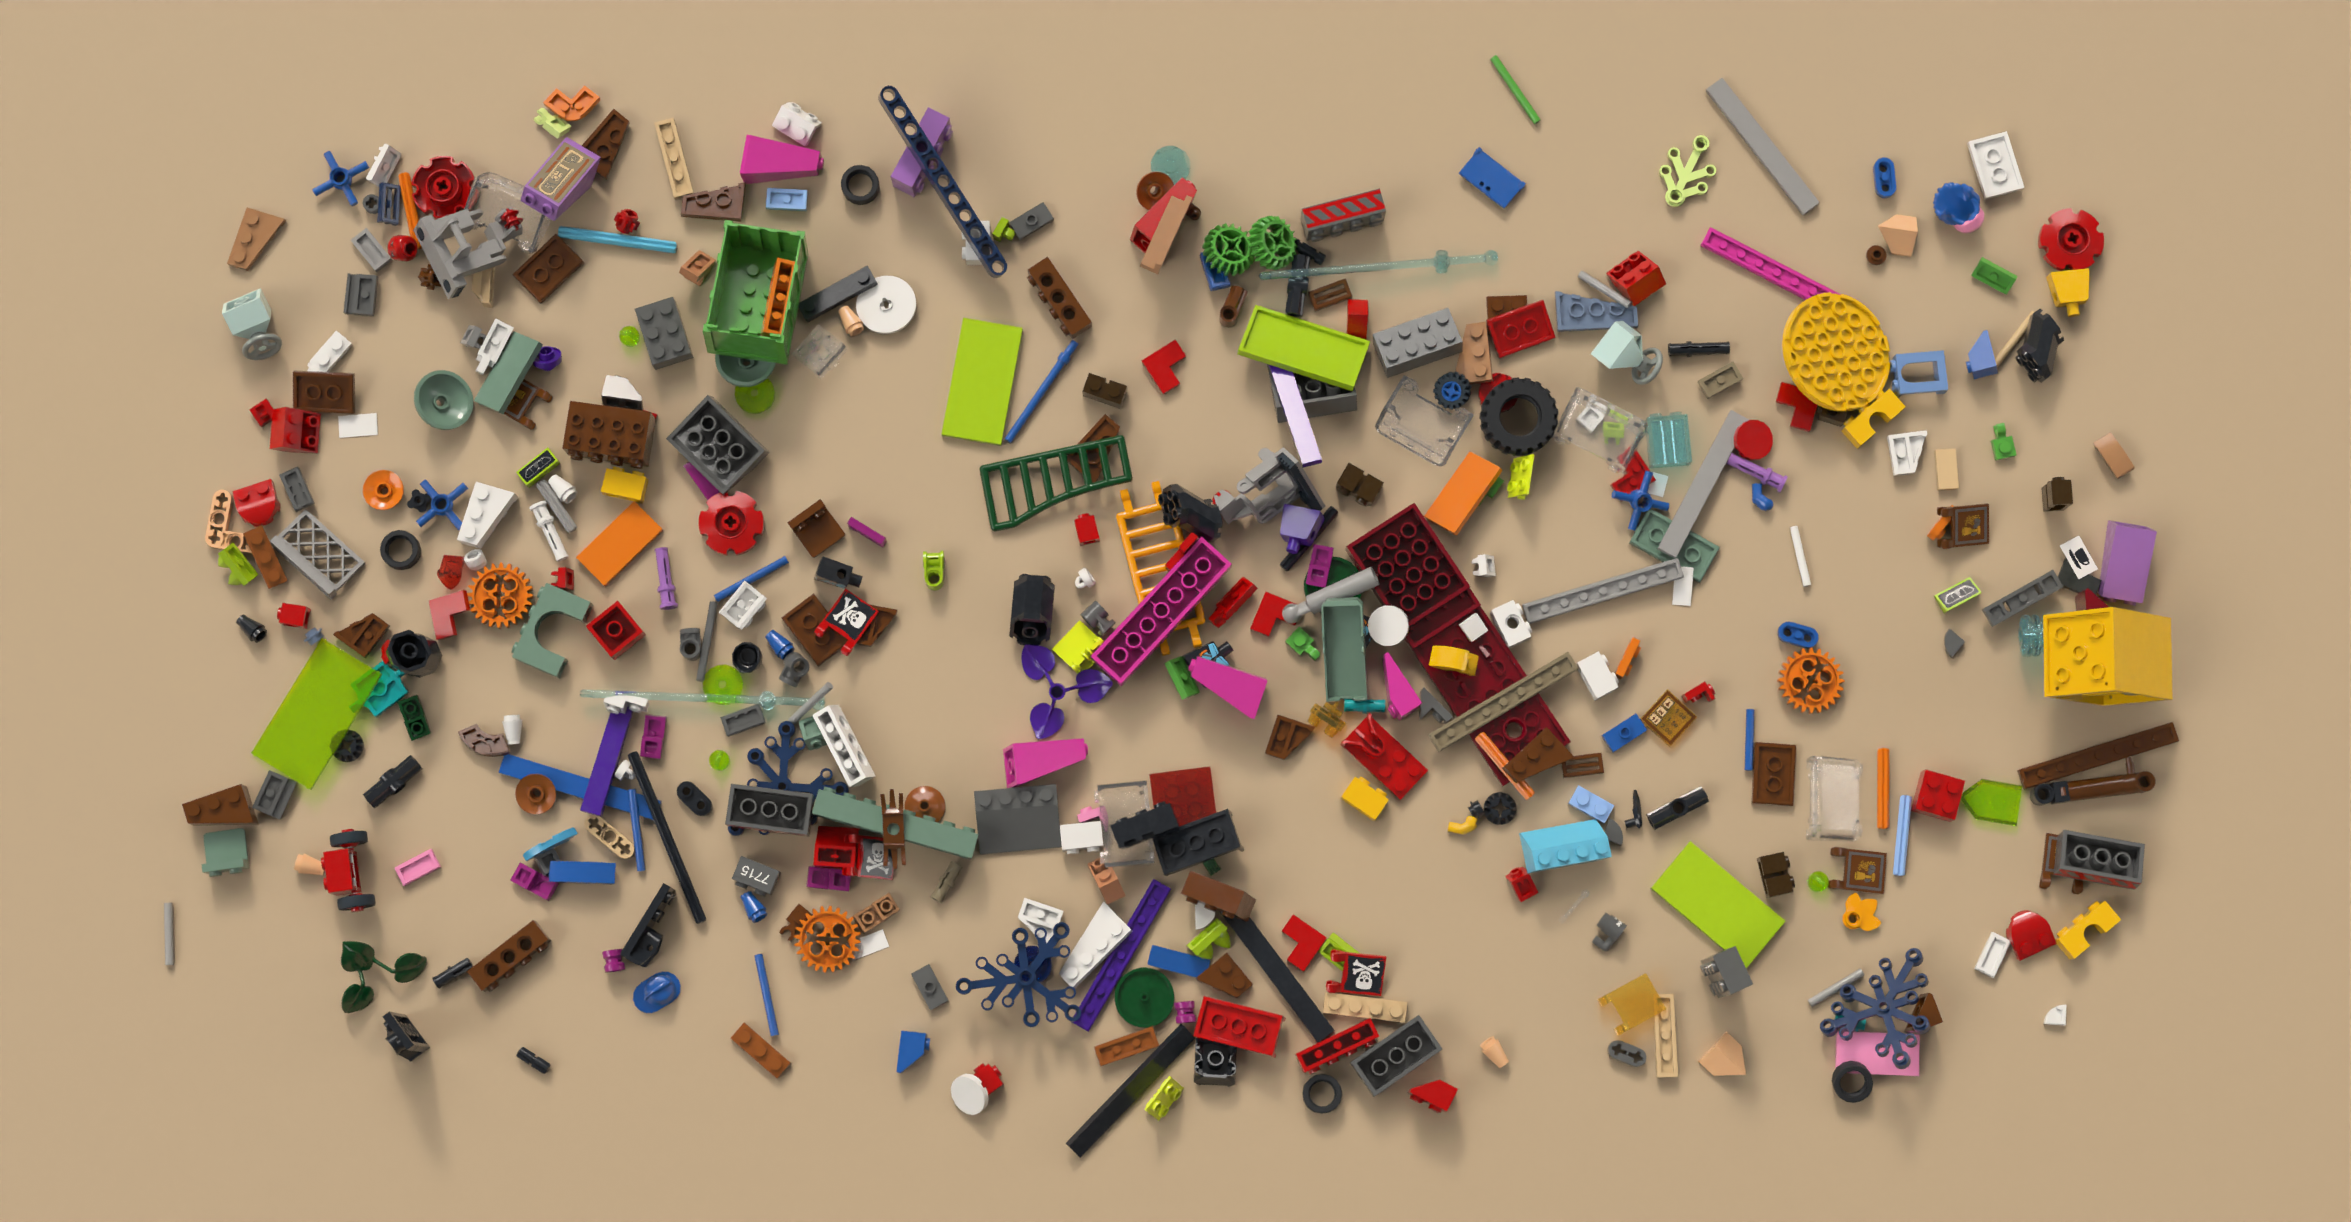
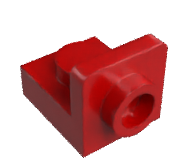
[1681,681,1716,703]
[1505,867,1539,902]

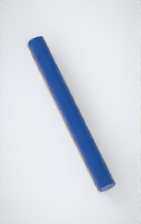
[714,556,789,602]
[628,789,645,871]
[754,954,779,1036]

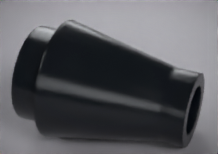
[236,614,267,643]

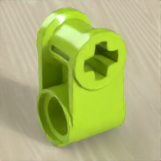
[923,551,944,591]

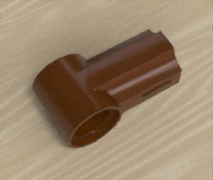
[1219,285,1248,328]

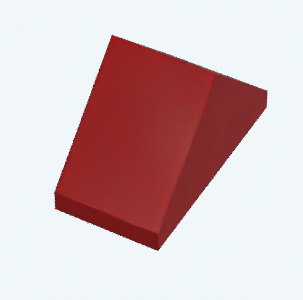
[1346,299,1368,340]

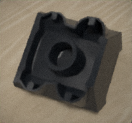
[1194,1038,1237,1087]

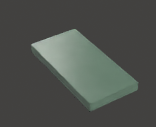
[474,331,543,414]
[1629,508,1720,583]

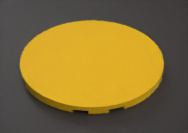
[1782,292,1890,412]

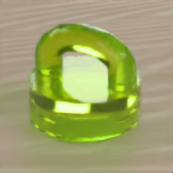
[619,326,640,347]
[709,750,730,771]
[1807,871,1829,892]

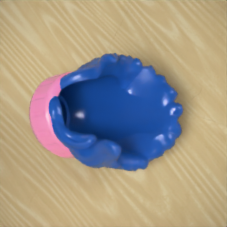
[1933,182,1984,234]

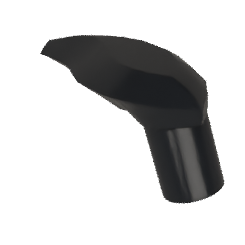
[1625,790,1642,828]

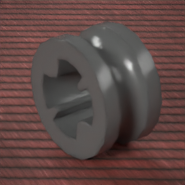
[362,194,379,214]

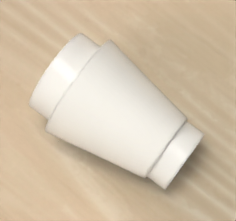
[548,474,578,504]
[502,715,522,744]

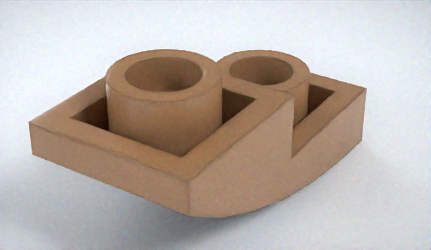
[2093,432,2135,479]
[853,893,900,934]

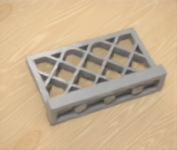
[270,509,365,600]

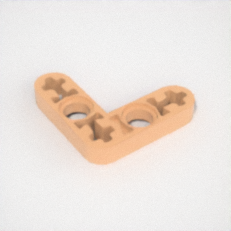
[205,490,252,554]

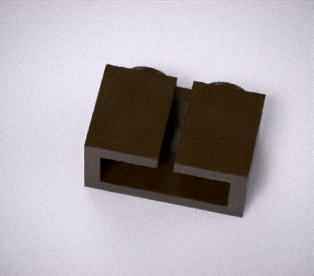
[1082,373,1127,409]
[1336,463,1384,506]
[2041,477,2073,512]
[1757,852,1795,898]

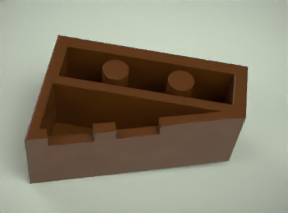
[182,784,259,826]
[1181,871,1256,922]

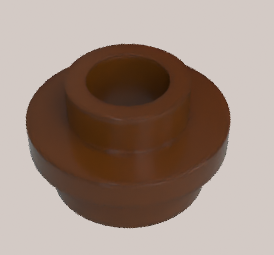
[1866,245,1887,265]

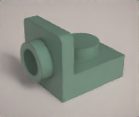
[798,716,827,751]

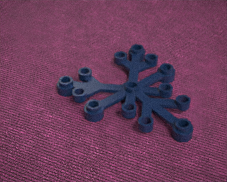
[728,721,849,836]
[956,922,1081,1027]
[1820,948,1930,1069]

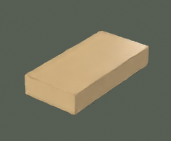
[1934,449,1959,490]

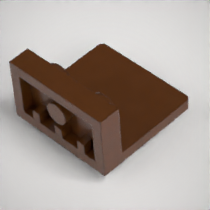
[787,499,845,558]

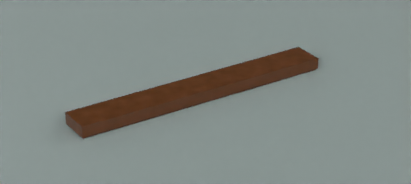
[2017,722,2179,790]

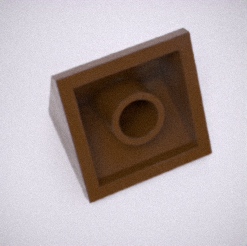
[1904,993,1943,1033]

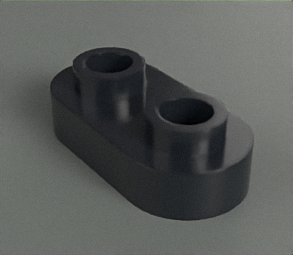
[677,781,713,817]

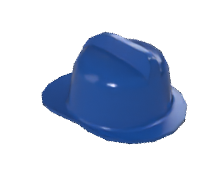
[633,972,681,1013]

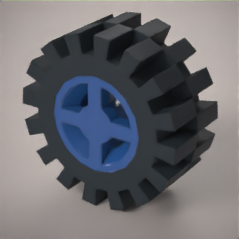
[1433,372,1472,409]

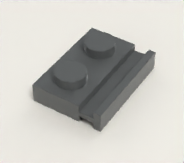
[343,273,378,316]
[252,770,297,819]

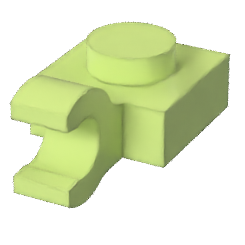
[533,108,571,139]

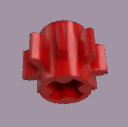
[614,209,640,234]

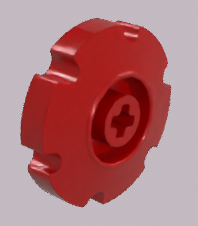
[411,156,477,219]
[2038,208,2104,271]
[698,491,765,556]

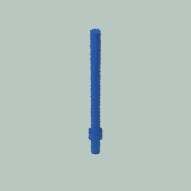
[1005,340,1079,443]

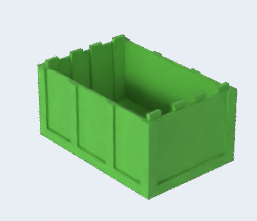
[703,220,809,365]

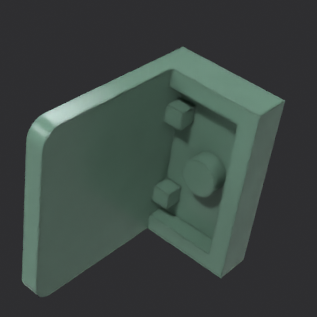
[201,828,249,877]

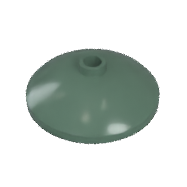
[715,354,776,387]
[414,370,473,430]

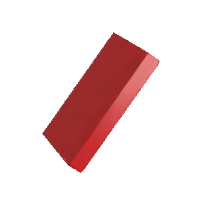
[1486,300,1556,358]

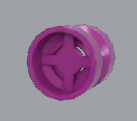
[602,949,625,973]
[1174,1001,1196,1024]

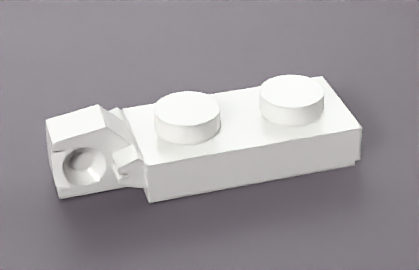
[476,319,514,375]
[307,331,353,372]

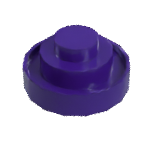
[533,346,562,371]

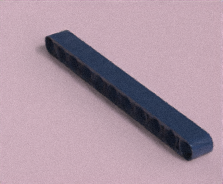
[878,85,1007,278]

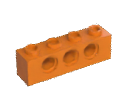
[760,257,795,337]

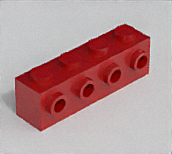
[1295,1018,1380,1075]

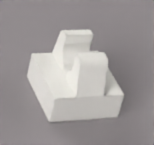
[1472,554,1496,577]

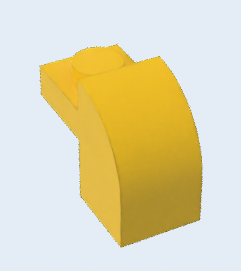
[1429,646,1479,676]

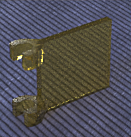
[1597,973,1666,1036]

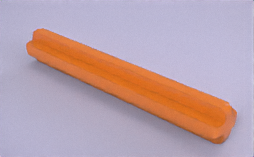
[398,172,422,250]
[1475,732,1535,800]
[1877,748,1889,829]

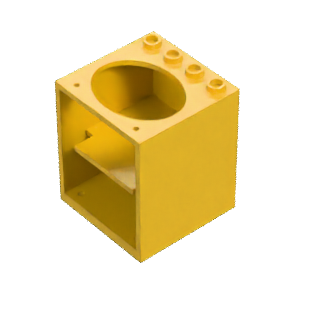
[2043,607,2173,706]

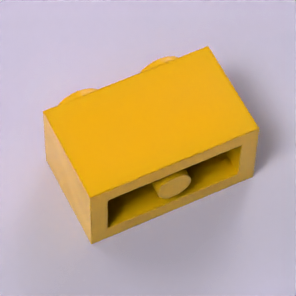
[601,467,649,504]
[1340,776,1389,821]

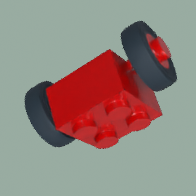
[321,829,376,912]

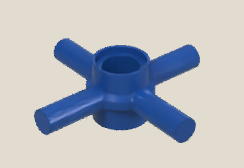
[312,151,369,206]
[1612,470,1669,531]
[416,479,469,530]

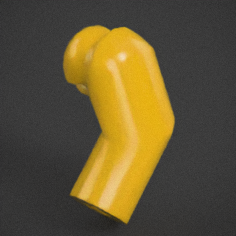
[1447,816,1477,835]

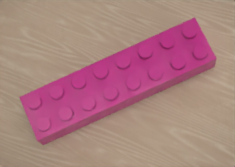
[1091,537,1232,687]

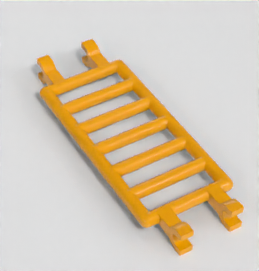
[1116,481,1205,656]

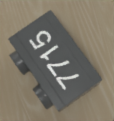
[732,856,781,897]

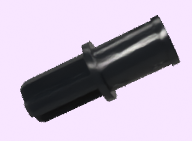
[432,958,473,989]

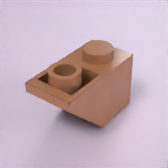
[1087,855,1126,905]

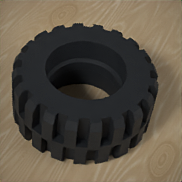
[1479,377,1559,456]

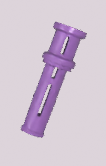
[1726,453,1788,492]
[655,547,678,610]

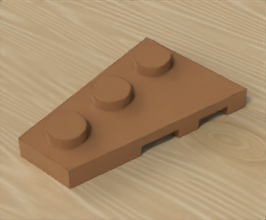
[227,207,286,271]
[1455,321,1493,385]

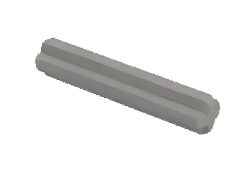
[536,480,577,533]

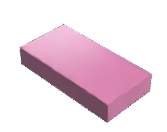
[394,849,441,886]

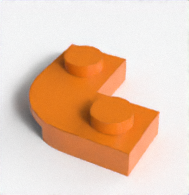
[543,86,600,121]

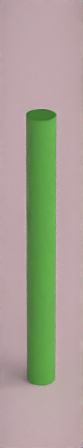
[1490,55,1541,124]

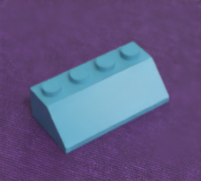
[1519,819,1612,874]

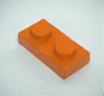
[1615,637,1641,679]

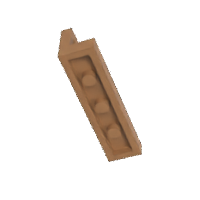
[1140,195,1192,274]

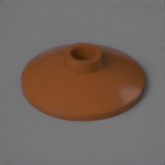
[1136,171,1174,210]
[515,774,556,814]
[904,786,945,823]

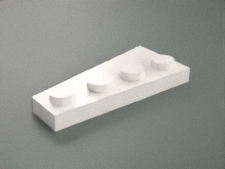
[1058,902,1133,988]

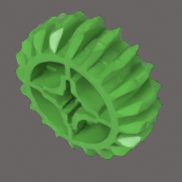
[1247,216,1298,270]
[1202,223,1255,276]

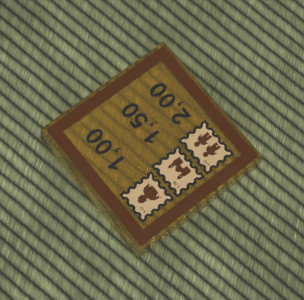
[1640,689,1697,747]

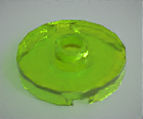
[734,378,775,414]
[702,664,743,705]

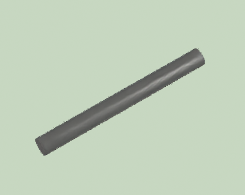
[696,601,718,682]

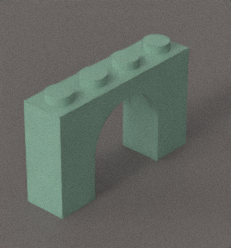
[511,583,593,679]

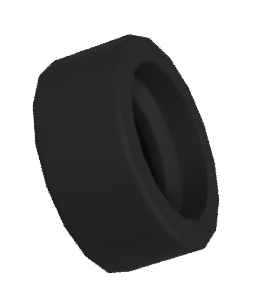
[841,165,880,205]
[380,530,421,570]
[1831,1061,1873,1103]
[1302,1074,1342,1114]

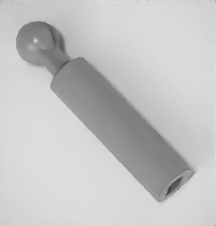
[1282,567,1379,623]

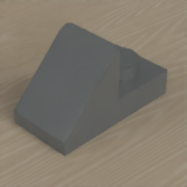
[1419,688,1453,724]

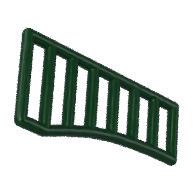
[979,435,1133,532]

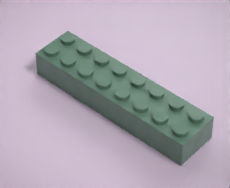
[812,787,979,860]

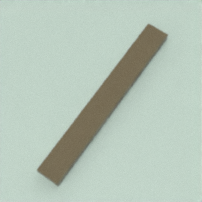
[1428,652,1579,752]

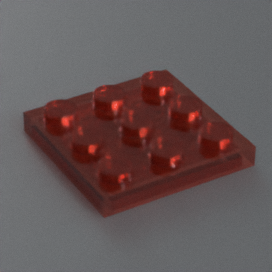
[1149,766,1216,826]

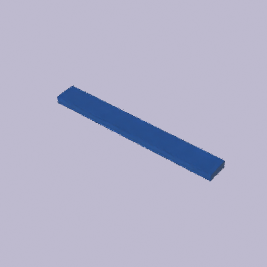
[499,754,662,820]

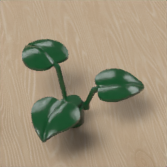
[341,941,427,1013]

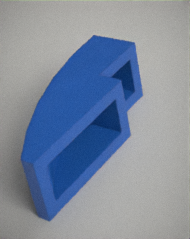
[549,861,616,885]

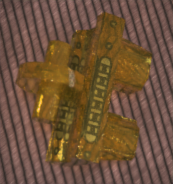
[1308,701,1346,738]

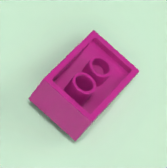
[1382,652,1422,721]

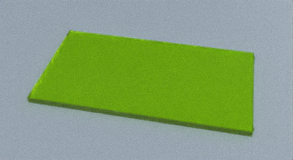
[251,638,382,790]

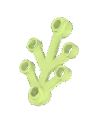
[1659,135,1716,207]

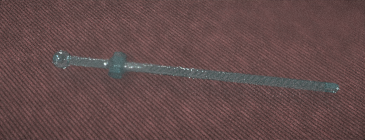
[1259,250,1498,280]
[580,689,825,710]

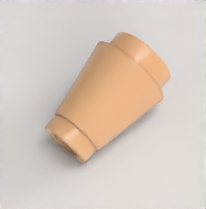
[838,306,864,337]
[294,854,325,876]
[1480,1036,1509,1068]

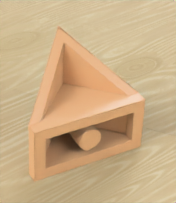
[1878,215,1918,257]
[1698,1031,1746,1076]

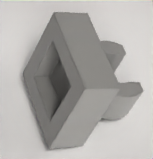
[460,325,486,349]

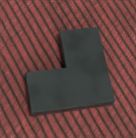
[2058,553,2102,595]

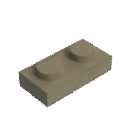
[1698,362,1743,399]

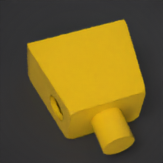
[2046,268,2089,317]

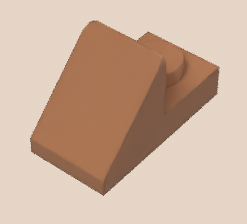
[679,250,716,286]

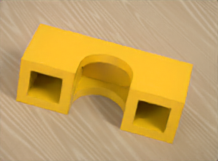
[1841,389,1906,449]
[2055,901,2121,960]

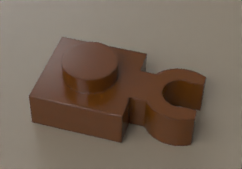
[779,904,813,942]

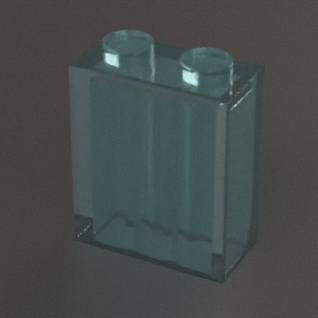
[1645,412,1692,469]

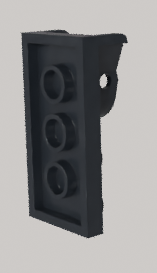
[1152,809,1244,876]
[620,883,676,967]
[382,1011,430,1062]

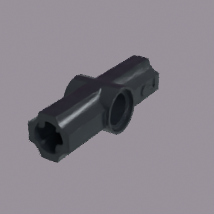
[1285,254,1310,317]
[363,755,423,808]
[1646,786,1709,830]

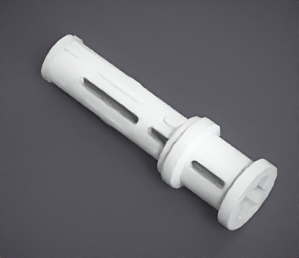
[529,500,569,562]

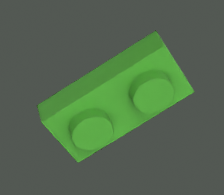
[1971,257,2017,295]
[1164,656,1200,700]

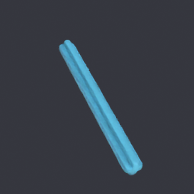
[558,226,677,253]

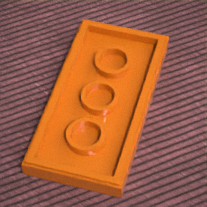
[1424,452,1503,536]
[576,501,663,586]

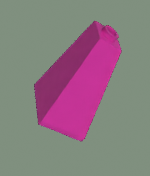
[740,135,824,184]
[1188,656,1268,719]
[1003,738,1088,788]

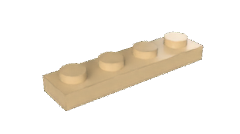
[654,117,694,199]
[1323,992,1407,1023]
[1652,994,1678,1078]

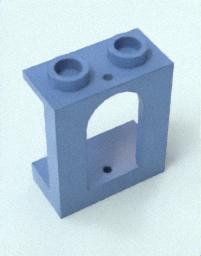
[1890,350,1948,398]

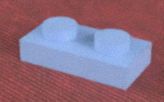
[766,188,808,211]
[1568,785,1614,824]

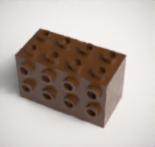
[562,401,656,469]

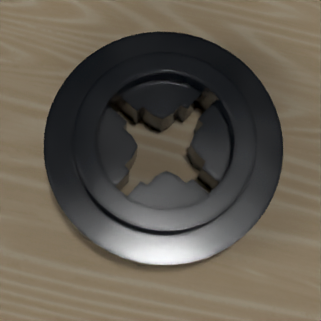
[330,729,364,762]
[1483,792,1517,825]

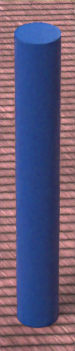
[1745,709,1755,771]

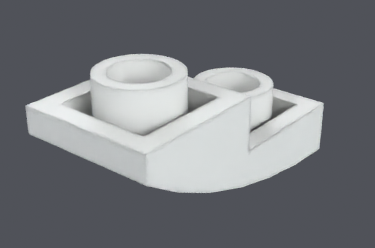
[604,696,649,714]

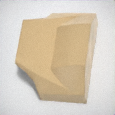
[472,267,495,308]

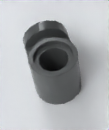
[1080,601,1116,636]
[680,628,702,661]
[779,652,810,687]

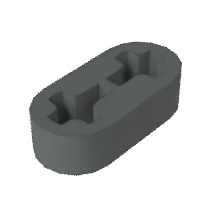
[1607,1040,1646,1067]

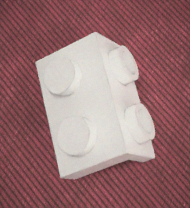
[772,102,822,146]
[719,581,767,630]

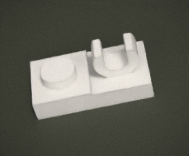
[366,144,402,187]

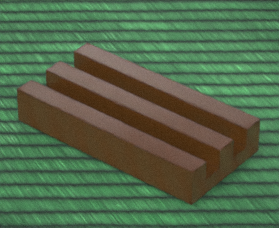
[1308,278,1353,312]
[1561,753,1604,778]

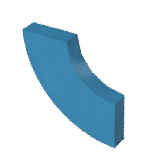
[523,827,578,861]

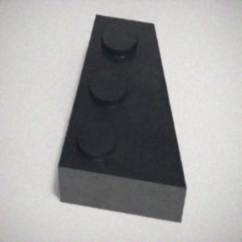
[1110,801,1180,850]

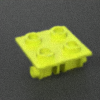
[1507,454,1534,500]
[1052,620,1104,674]
[1144,1076,1184,1121]

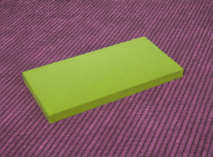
[1237,305,1370,391]
[942,318,1023,446]
[1650,841,1785,968]

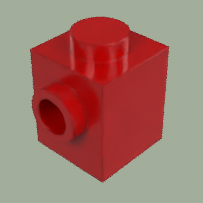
[973,1063,1004,1096]

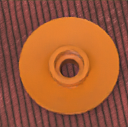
[363,470,404,510]

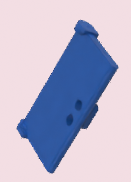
[1458,147,1526,209]

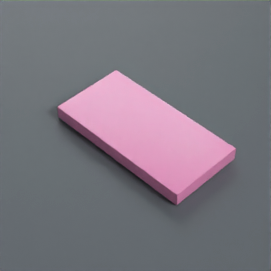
[1835,1031,1920,1076]

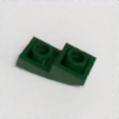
[397,694,431,741]

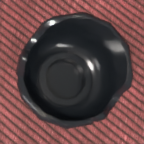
[732,642,763,673]

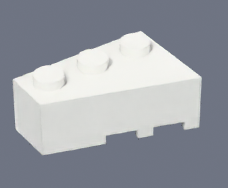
[457,482,519,549]

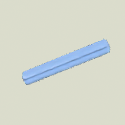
[1893,795,1912,876]

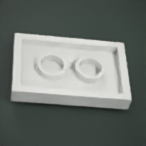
[1967,131,2024,200]

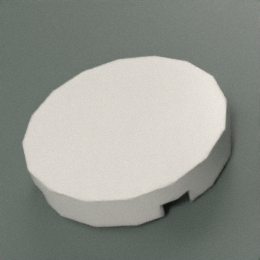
[1368,605,1409,646]
[951,1074,989,1115]

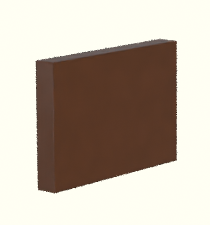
[512,234,584,304]
[293,370,355,414]
[781,593,848,667]
[1751,742,1796,806]

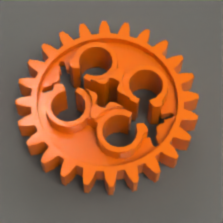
[467,562,534,629]
[1777,647,1845,714]
[793,906,861,973]

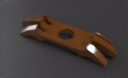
[880,789,906,869]

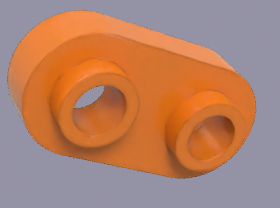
[1927,505,1954,541]

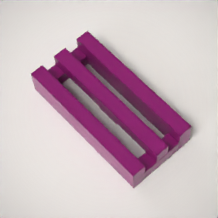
[847,517,887,548]

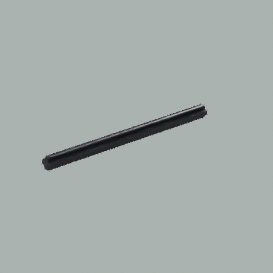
[628,751,706,924]

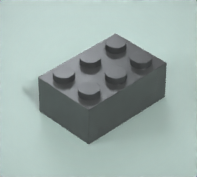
[635,297,694,370]

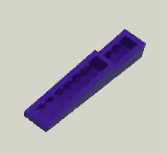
[580,694,633,817]

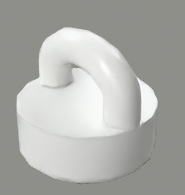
[464,549,487,571]
[1075,568,1096,588]
[615,760,636,781]

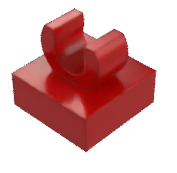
[249,399,274,427]
[551,567,574,591]

